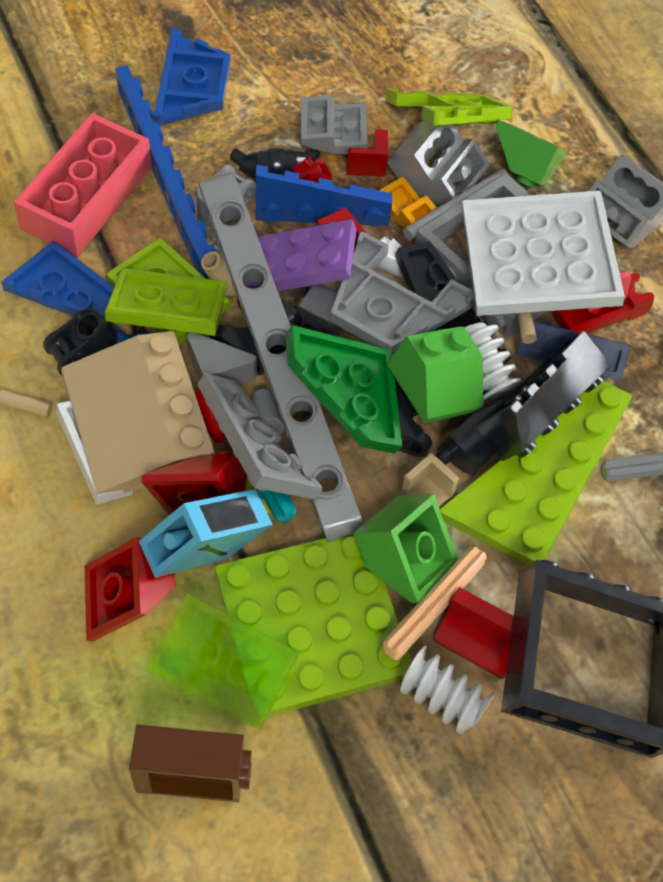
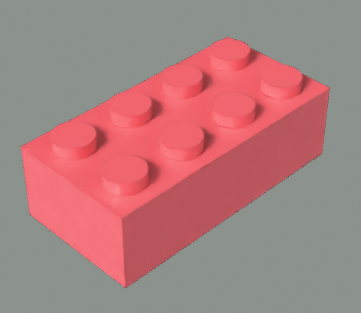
[13,113,152,257]

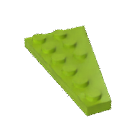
[440,381,633,566]

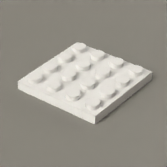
[462,191,625,316]

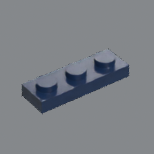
[516,321,631,380]

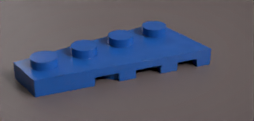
[255,164,392,226]

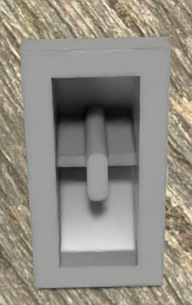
[187,332,257,386]

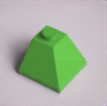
[496,120,567,188]

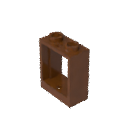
[129,724,252,803]

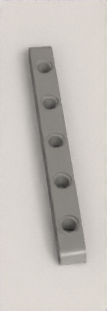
[198,172,363,542]

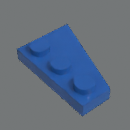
[1,241,114,317]

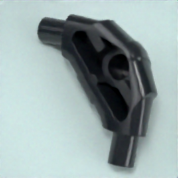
[230,148,320,182]

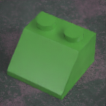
[387,326,483,423]
[353,494,458,603]

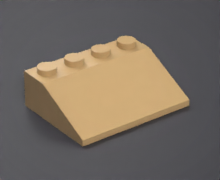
[61,330,215,494]

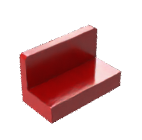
[433,587,513,679]

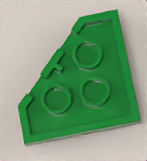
[285,325,402,454]

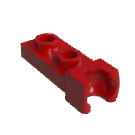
[552,273,654,334]

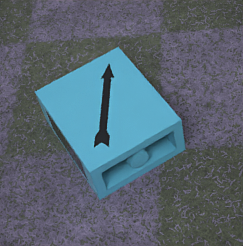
[139,489,273,578]

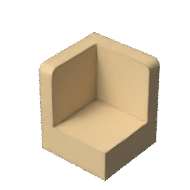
[400,453,459,509]

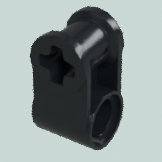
[43,308,118,376]

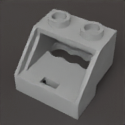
[387,121,490,206]
[589,154,663,249]

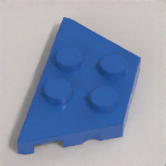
[154,28,231,125]

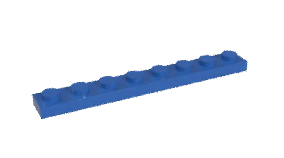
[115,65,216,279]

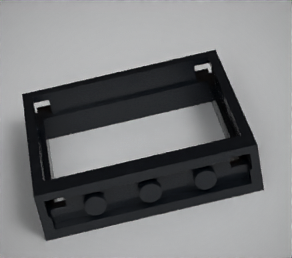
[501,560,663,758]

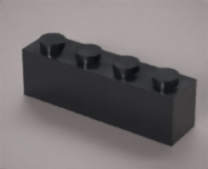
[475,331,612,461]

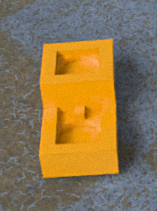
[379,176,437,228]

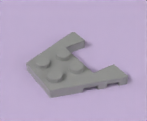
[330,231,475,355]

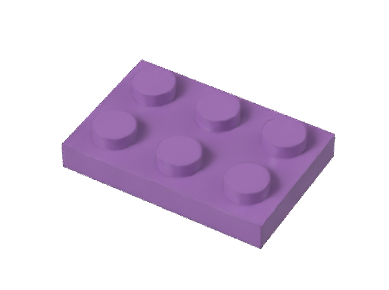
[246,219,357,291]

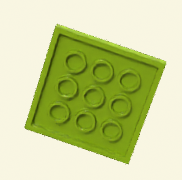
[215,534,412,720]

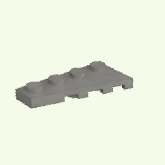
[197,373,323,500]

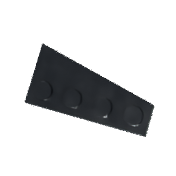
[395,241,511,364]

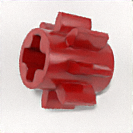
[292,156,332,183]

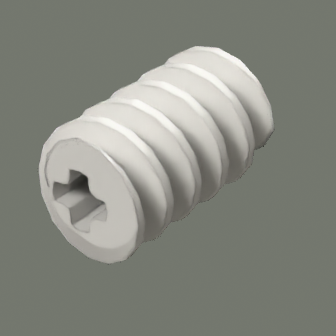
[465,323,522,405]
[400,646,495,734]

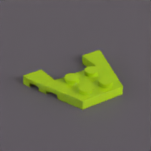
[386,88,512,126]

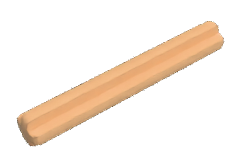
[381,546,487,661]

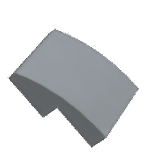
[301,95,368,155]

